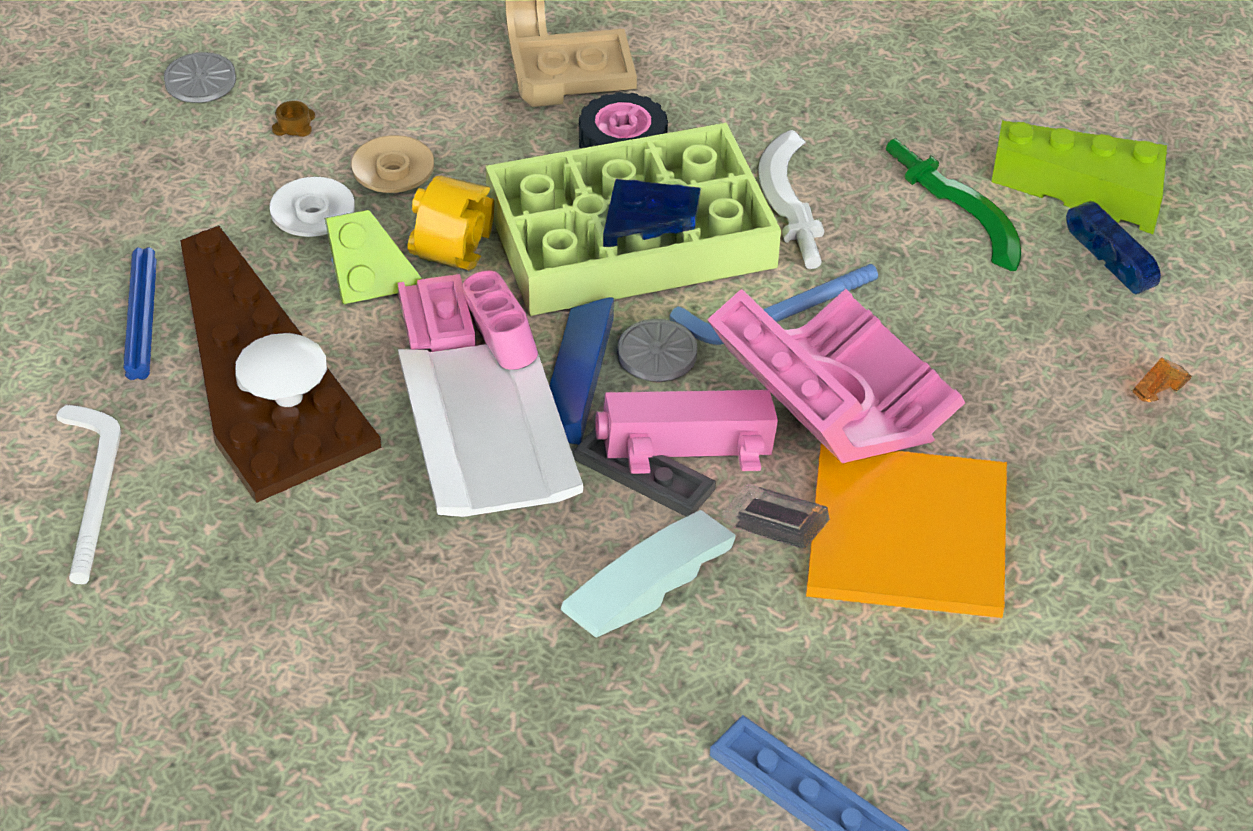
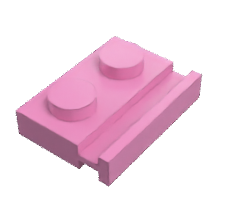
[398,274,476,352]

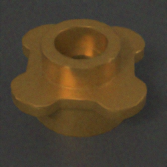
[272,101,315,137]

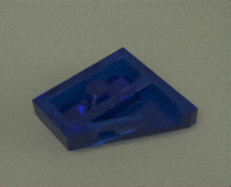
[603,179,701,248]

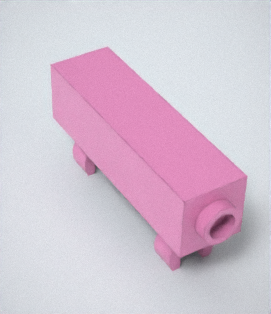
[595,390,778,474]

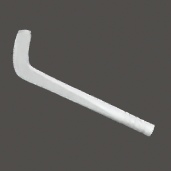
[56,405,121,584]

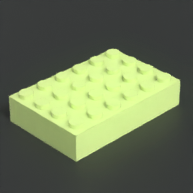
[485,123,781,316]

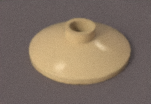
[351,135,434,193]

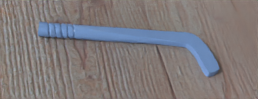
[670,264,878,345]

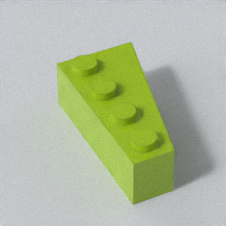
[991,120,1167,235]

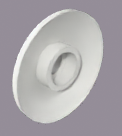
[270,177,355,237]

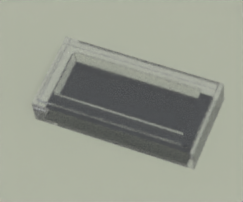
[722,483,830,549]

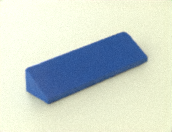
[549,297,614,445]

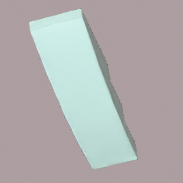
[560,510,736,638]

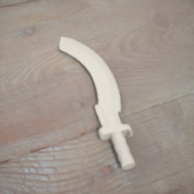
[758,130,824,269]

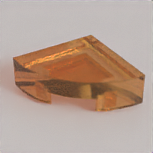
[1132,357,1192,402]

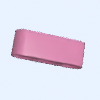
[462,270,538,370]

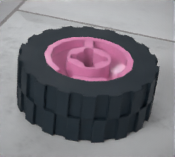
[579,92,668,149]

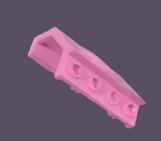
[707,289,965,463]

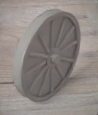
[164,52,236,103]
[618,319,698,382]

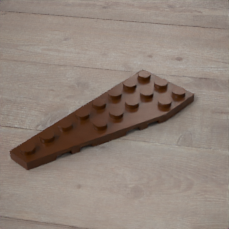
[180,225,382,503]

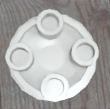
[236,333,327,407]

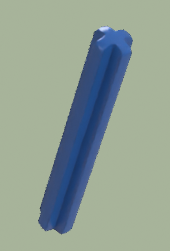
[123,247,157,380]

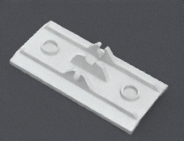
[398,344,583,518]

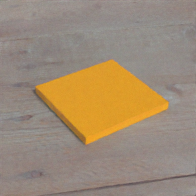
[806,443,1007,618]

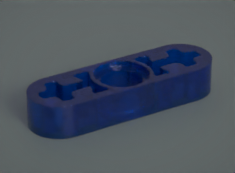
[1066,201,1161,294]

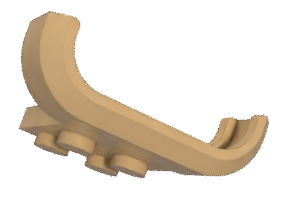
[505,0,637,107]

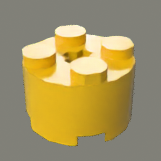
[407,175,495,271]

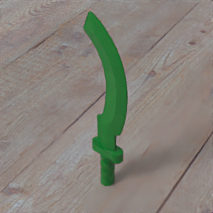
[886,138,1021,271]

